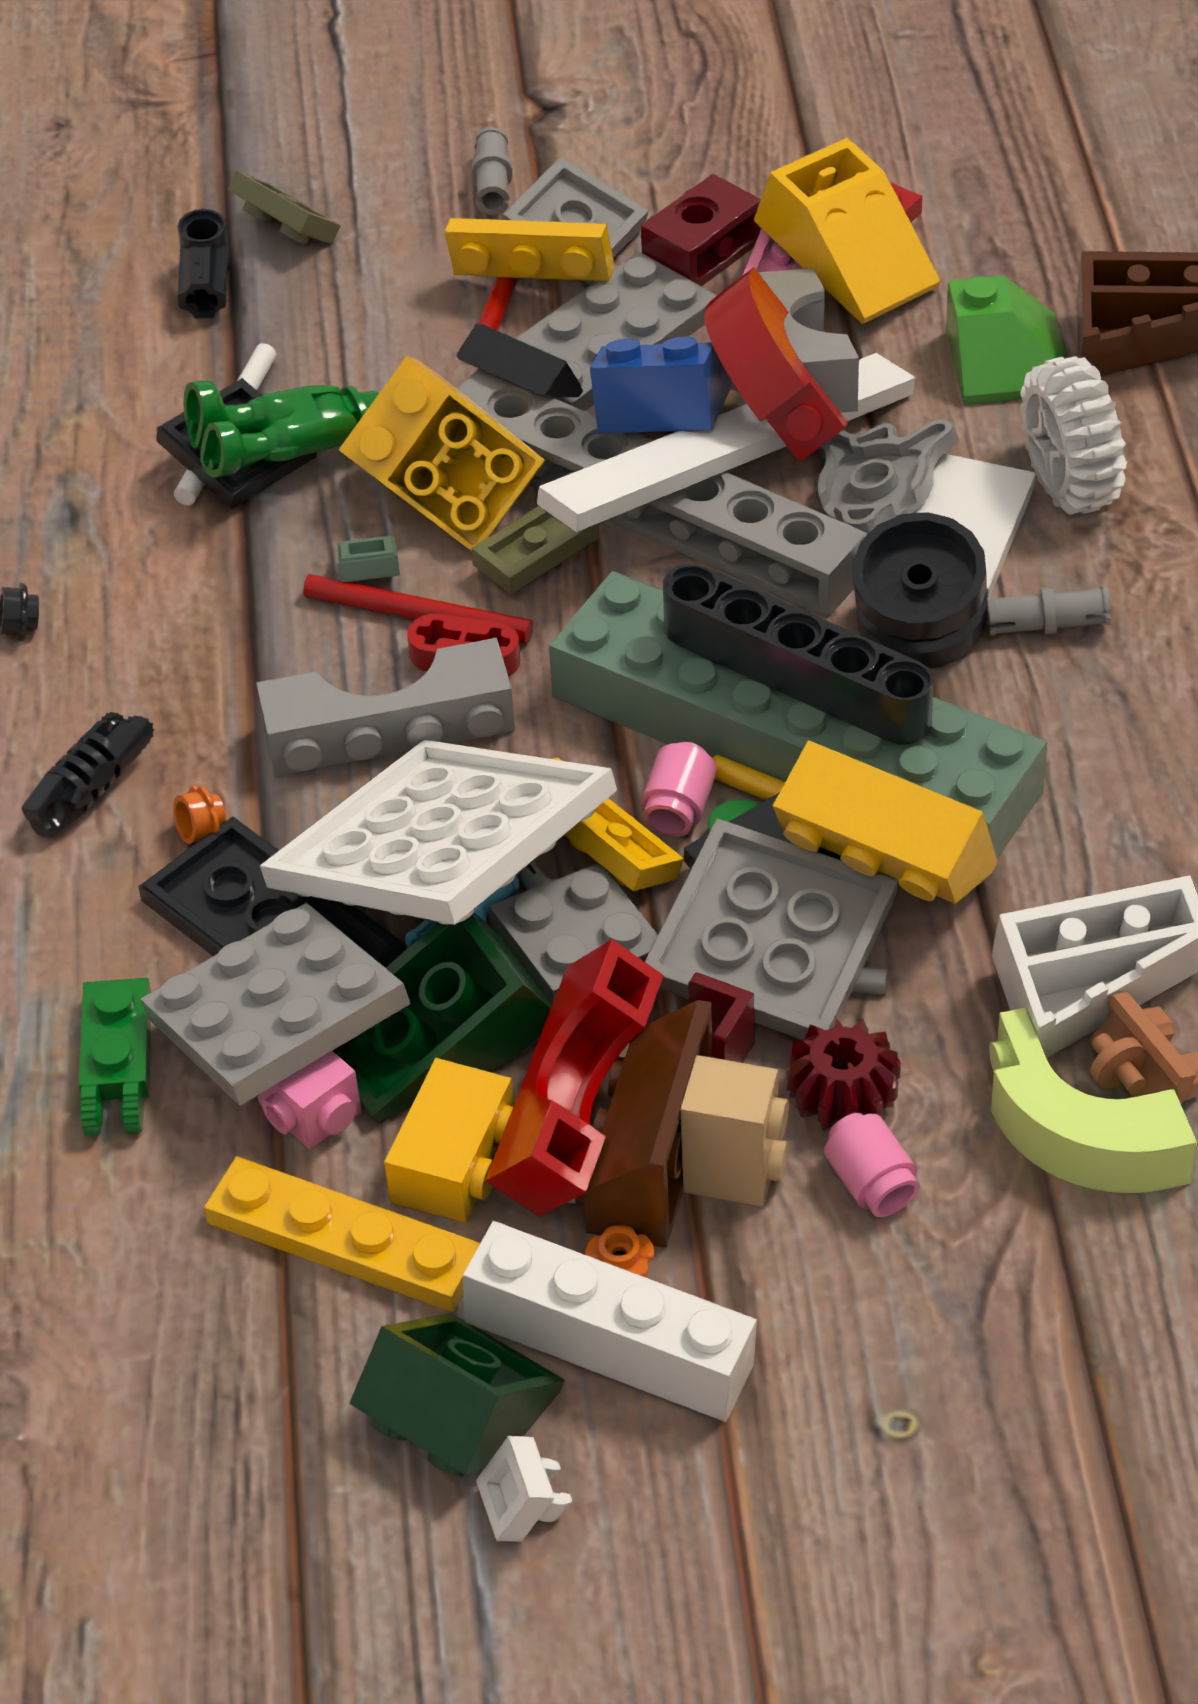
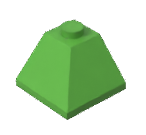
[946,275,1068,405]

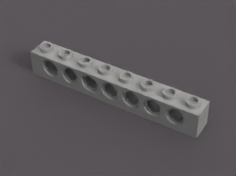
[458,369,867,618]

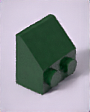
[349,1313,565,1476]

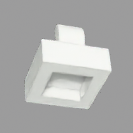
[476,1436,572,1542]

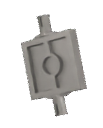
[489,859,658,1005]

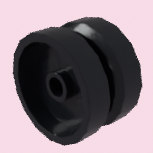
[853,512,988,669]

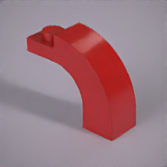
[704,267,848,462]

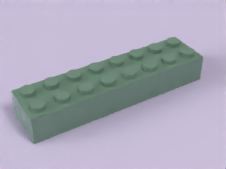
[549,571,1047,859]

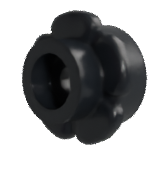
[0,583,39,641]

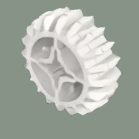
[1019,356,1127,515]

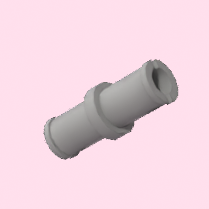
[471,127,513,215]
[987,586,1111,636]

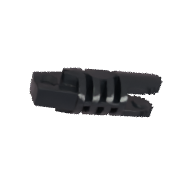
[21,712,155,838]

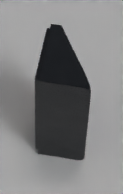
[457,324,583,398]

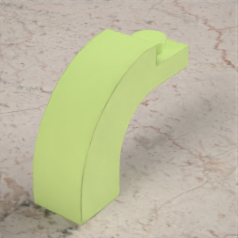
[989,1007,1197,1193]

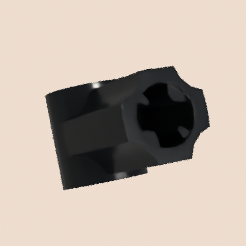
[177,209,231,318]

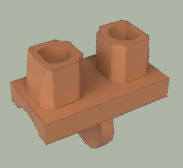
[1089,992,1198,1105]

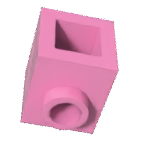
[258,1051,361,1149]

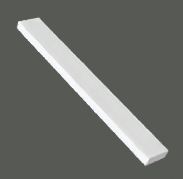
[537,353,916,532]

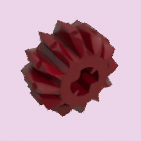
[786,1016,901,1131]

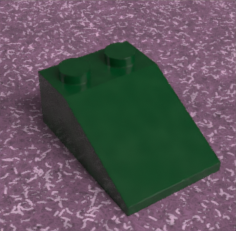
[333,912,552,1122]

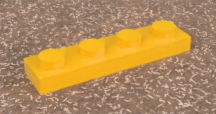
[204,1156,480,1313]

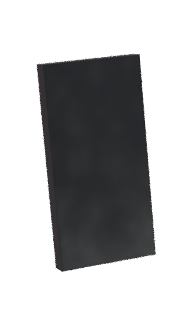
[138,816,407,968]

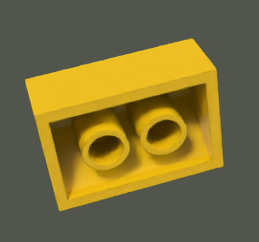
[773,740,998,904]

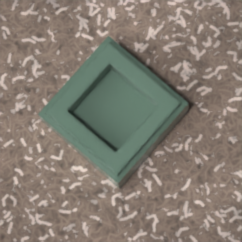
[337,536,400,583]

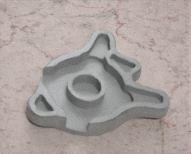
[816,419,958,535]

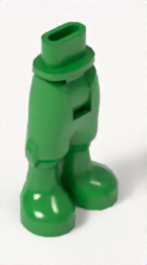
[183,380,378,478]

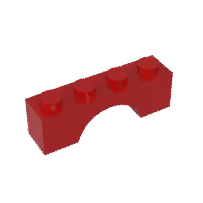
[485,939,664,1217]

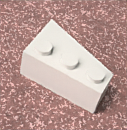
[991,875,1198,1058]

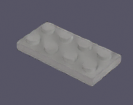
[515,251,717,411]

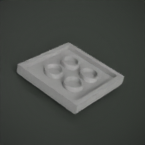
[645,818,898,1040]
[141,903,410,1106]

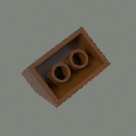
[575,1000,713,1248]

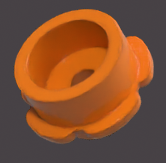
[173,786,226,844]
[585,1225,654,1278]

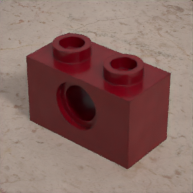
[641,174,762,287]

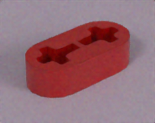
[407,613,521,677]

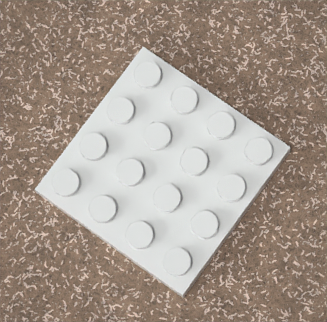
[260,740,617,925]

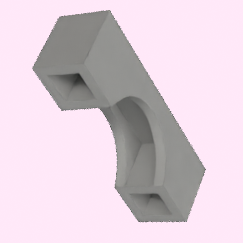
[758,268,859,413]
[256,638,515,776]

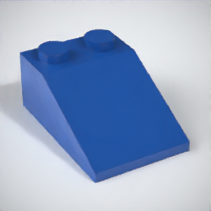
[590,337,733,433]

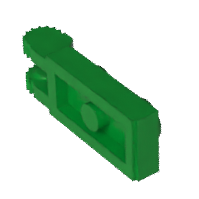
[79,978,151,1136]

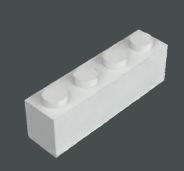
[463,1221,757,1422]

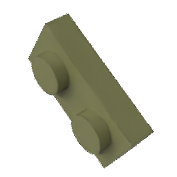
[228,171,341,245]
[471,506,599,595]

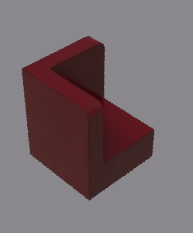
[688,972,755,1063]

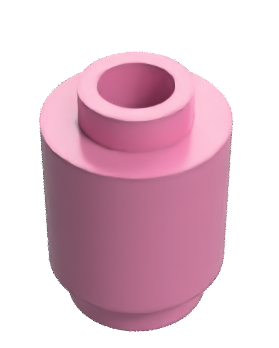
[641,742,717,837]
[824,1113,920,1217]

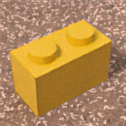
[384,1058,514,1224]

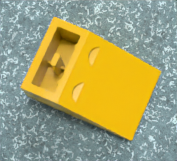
[754,137,941,324]
[339,356,546,551]

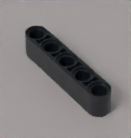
[663,564,934,744]

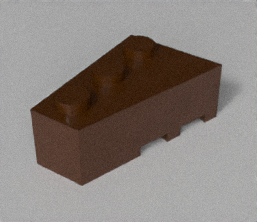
[1077,251,1198,376]

